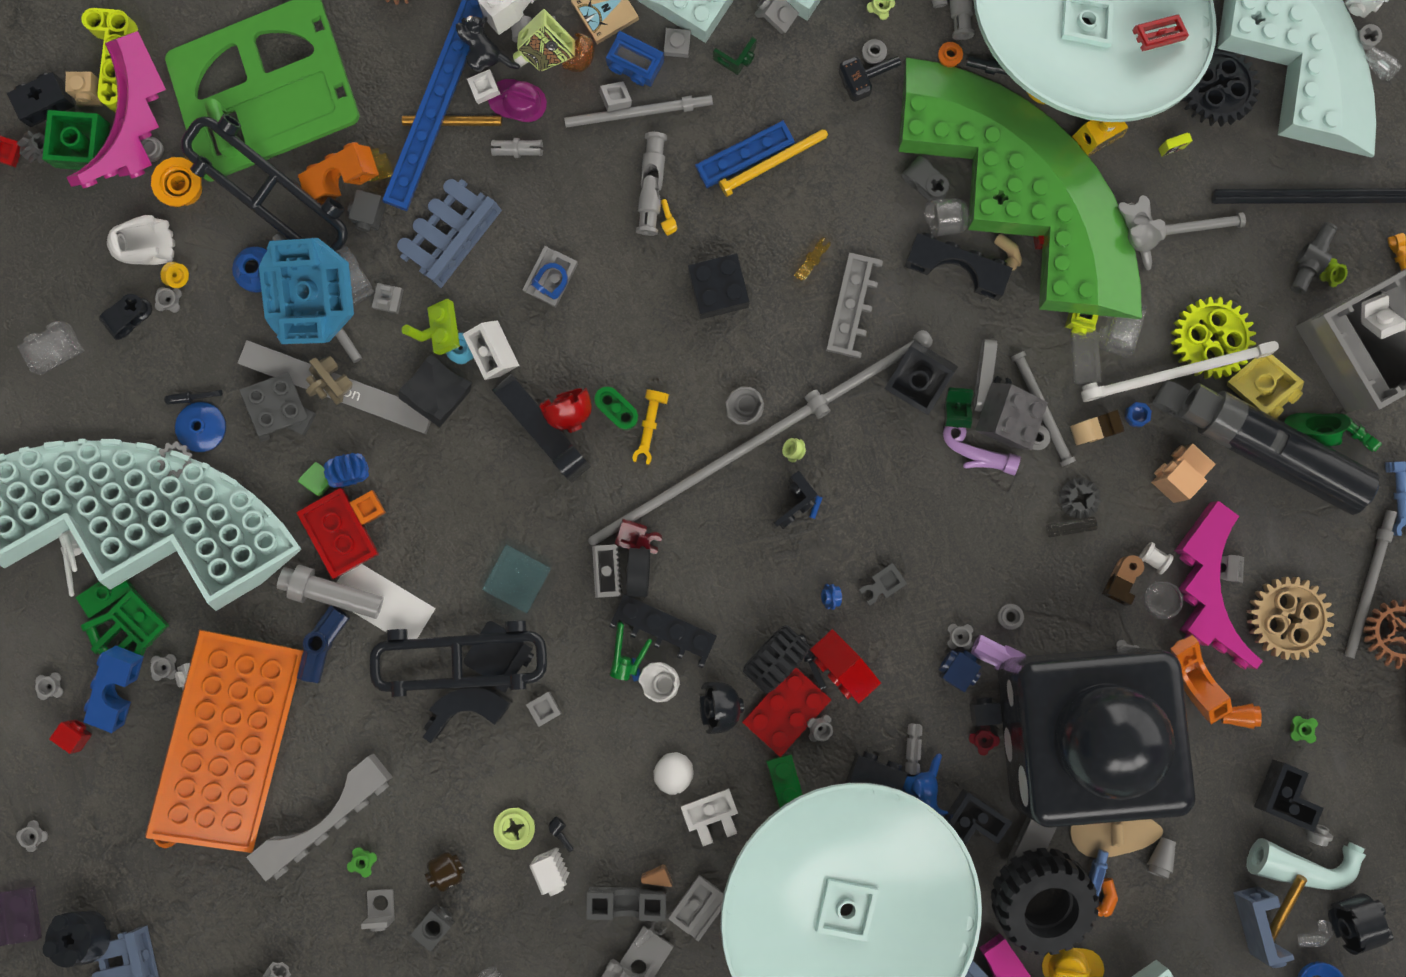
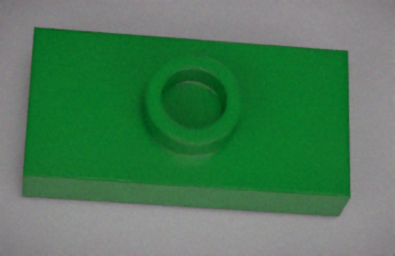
[75,579,135,618]

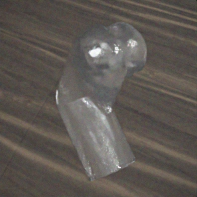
[1297,920,1334,947]

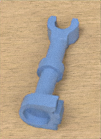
[1385,461,1406,536]

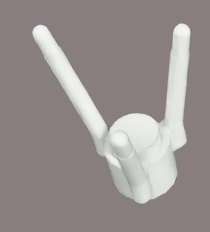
[59,530,82,597]

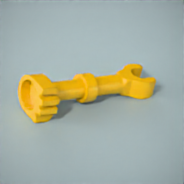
[632,389,669,465]

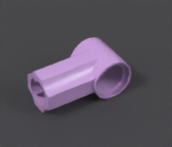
[971,635,1026,670]

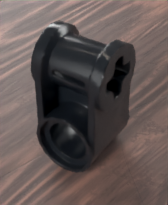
[99,294,152,340]

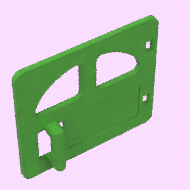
[165,0,360,182]

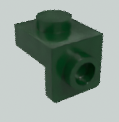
[944,387,974,428]

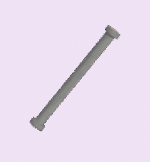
[1166,212,1246,235]
[1011,351,1076,467]

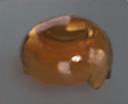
[562,33,595,72]

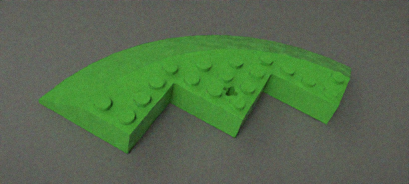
[898,57,1142,319]

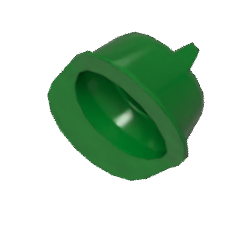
[1284,413,1351,447]

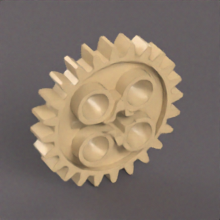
[1247,577,1334,660]

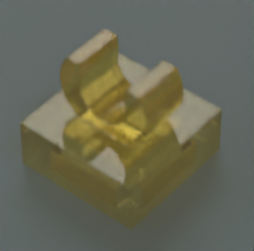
[370,148,394,182]

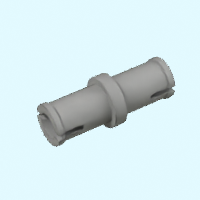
[491,138,543,158]

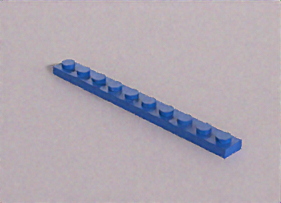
[383,0,484,211]

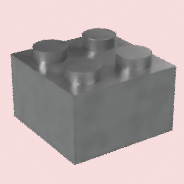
[975,383,1048,450]

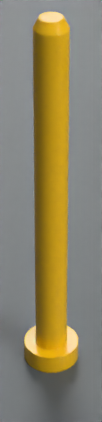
[719,129,828,197]

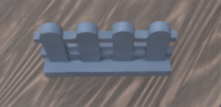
[397,179,502,288]
[92,926,159,977]

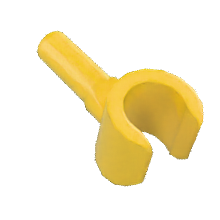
[660,199,677,236]

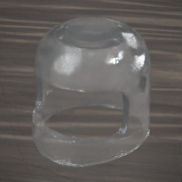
[925,198,970,237]

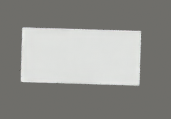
[337,564,436,639]

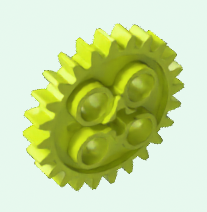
[1171,297,1256,379]

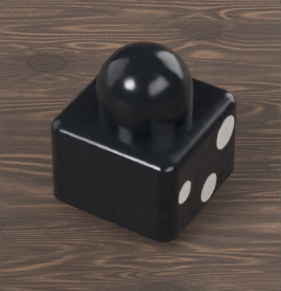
[998,647,1195,828]

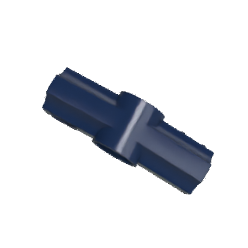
[297,605,350,683]

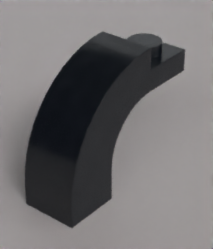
[422,687,513,743]

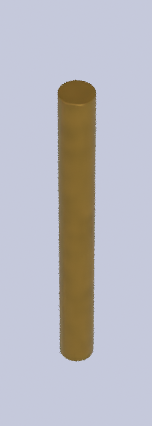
[402,116,502,126]

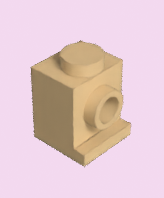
[65,72,103,106]

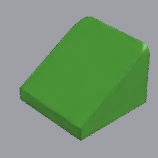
[298,462,330,497]

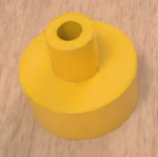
[161,262,189,288]

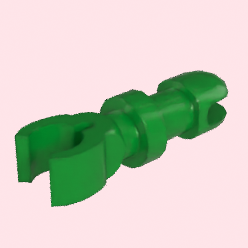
[1341,413,1382,452]

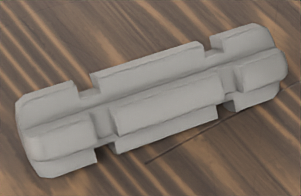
[905,723,923,775]

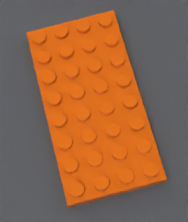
[145,629,303,853]

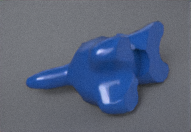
[902,753,948,817]

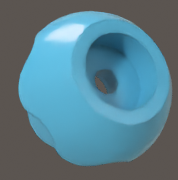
[446,333,474,364]

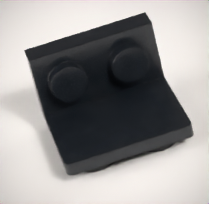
[772,471,818,529]

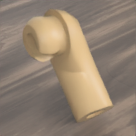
[994,234,1022,271]

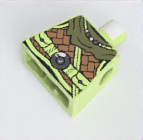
[513,9,575,71]

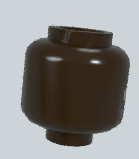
[424,852,465,892]

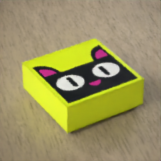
[1158,132,1193,157]

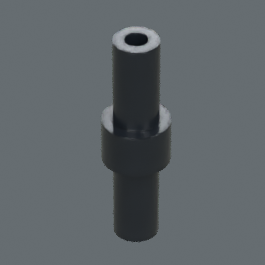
[966,56,1009,76]

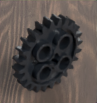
[1181,45,1260,127]

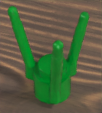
[609,621,652,681]

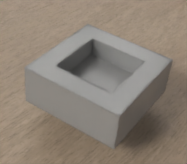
[664,28,691,58]
[599,81,632,112]
[526,691,562,727]

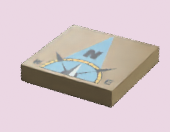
[571,0,639,44]

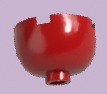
[539,388,592,433]

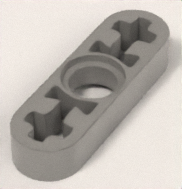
[973,339,997,412]

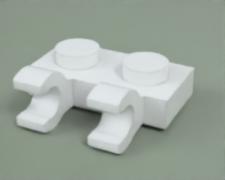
[681,788,738,846]

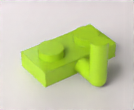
[402,299,460,355]

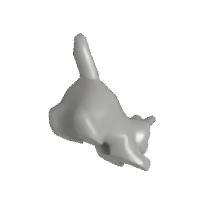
[1118,195,1167,270]

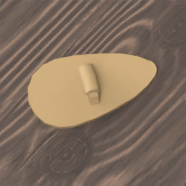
[1070,819,1163,858]

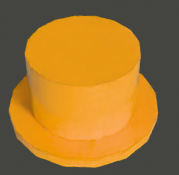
[151,157,202,207]

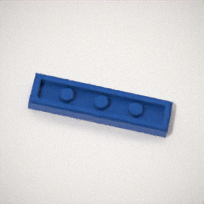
[695,120,795,189]

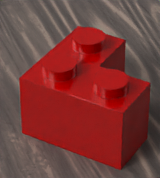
[810,629,881,704]

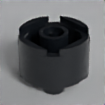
[1328,893,1394,955]
[42,910,111,968]

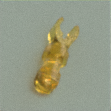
[794,237,831,281]

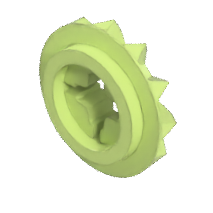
[494,807,535,850]

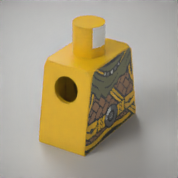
[1072,120,1128,157]

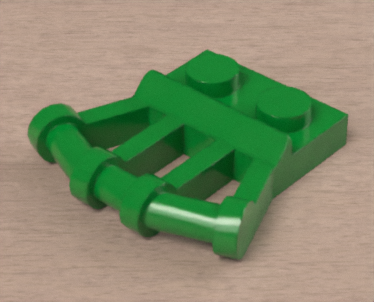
[81,590,170,656]

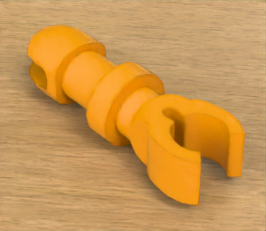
[1388,233,1406,271]

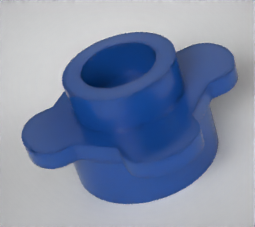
[821,584,842,610]

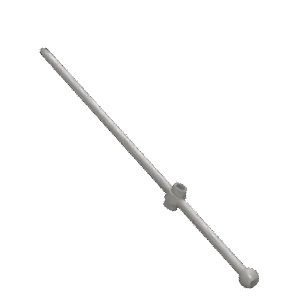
[588,330,933,545]

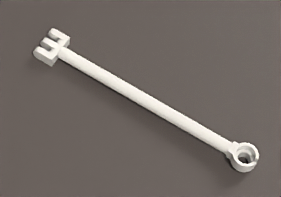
[1081,341,1279,402]

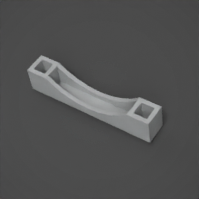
[246,754,393,882]

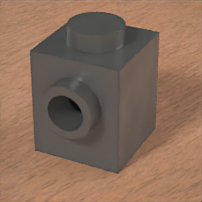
[347,189,386,232]

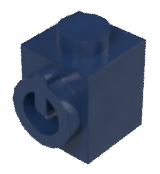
[938,650,982,692]

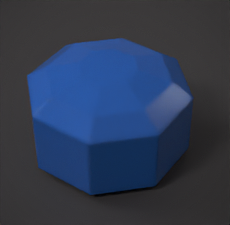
[1124,402,1152,428]

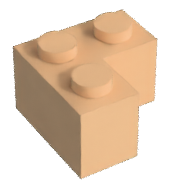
[1151,443,1216,503]

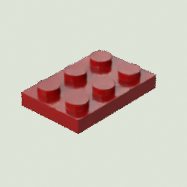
[296,488,379,579]
[742,668,832,757]

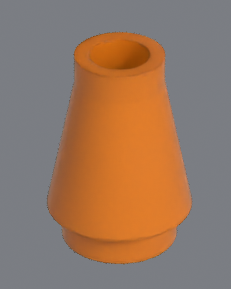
[1221,703,1262,729]

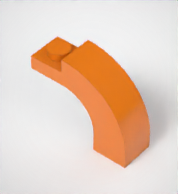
[1170,635,1233,724]

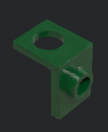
[713,37,757,75]

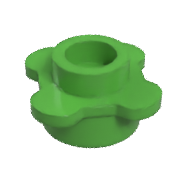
[1290,716,1318,743]
[347,847,377,878]

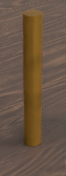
[1270,875,1307,941]

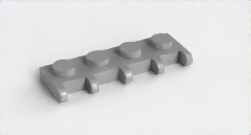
[826,252,883,358]

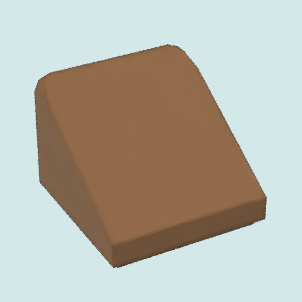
[641,864,673,887]

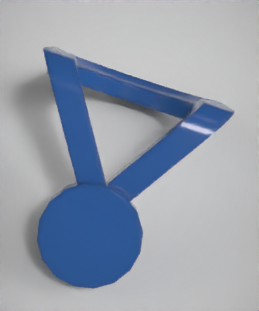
[531,263,568,299]

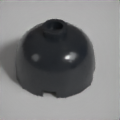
[699,682,744,734]

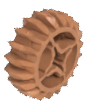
[1363,600,1406,669]

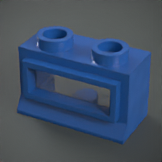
[606,31,664,87]

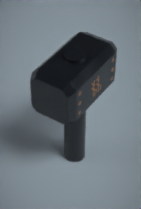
[839,56,901,102]

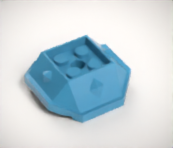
[259,238,354,344]

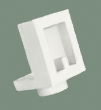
[1361,293,1406,339]

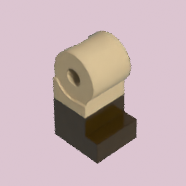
[1070,410,1125,446]

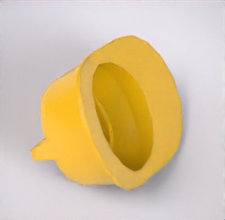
[1042,948,1104,977]

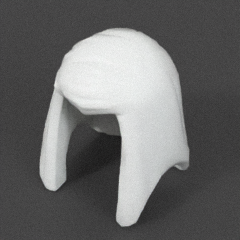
[107,215,175,265]

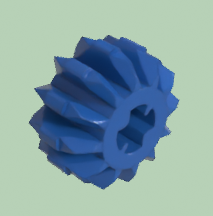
[323,453,369,488]

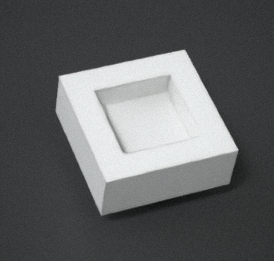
[467,69,501,104]

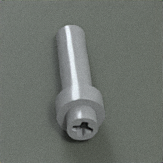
[277,565,384,619]

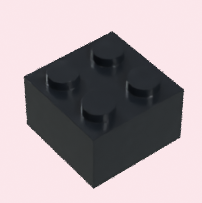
[688,253,750,320]
[885,341,958,415]

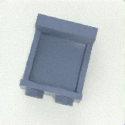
[1233,886,1294,968]

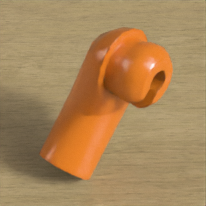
[1097,878,1118,917]

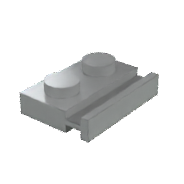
[523,246,578,308]
[668,875,724,942]

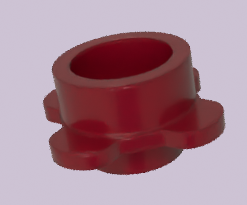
[969,725,1000,755]

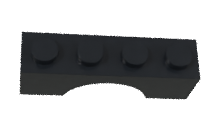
[904,233,1013,301]

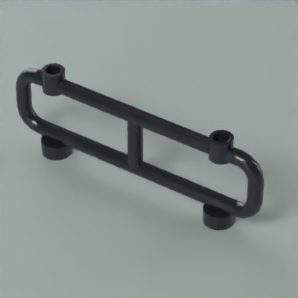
[181,114,348,253]
[370,621,547,697]

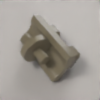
[306,356,352,405]

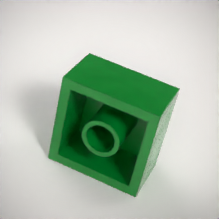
[42,110,110,170]

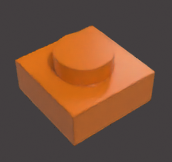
[350,490,386,525]

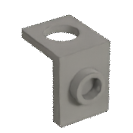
[361,889,395,931]

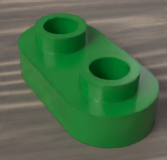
[594,387,639,430]

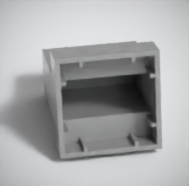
[1295,269,1406,414]

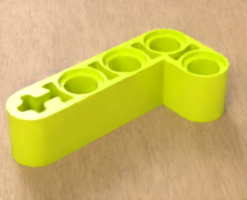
[81,8,138,112]

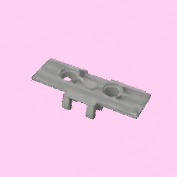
[601,926,674,977]

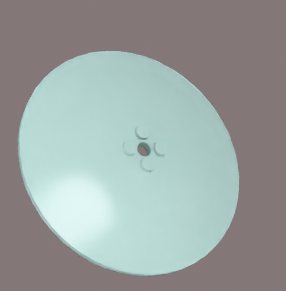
[973,0,1217,122]
[720,783,982,977]

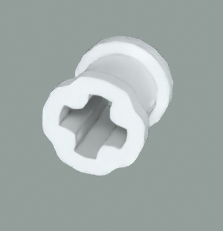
[1139,542,1174,575]

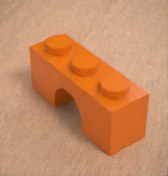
[298,142,379,204]

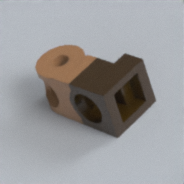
[1102,555,1144,606]

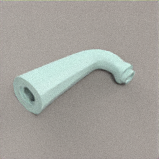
[1246,838,1366,890]

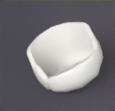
[639,662,680,702]
[653,752,694,795]

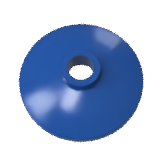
[175,402,226,452]

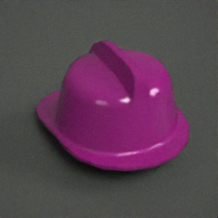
[488,79,547,122]

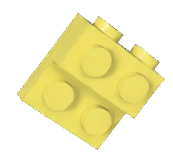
[1227,354,1304,419]

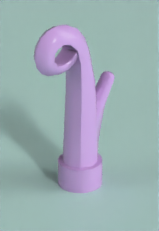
[943,426,1021,476]

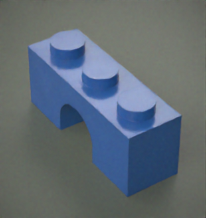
[83,645,144,733]

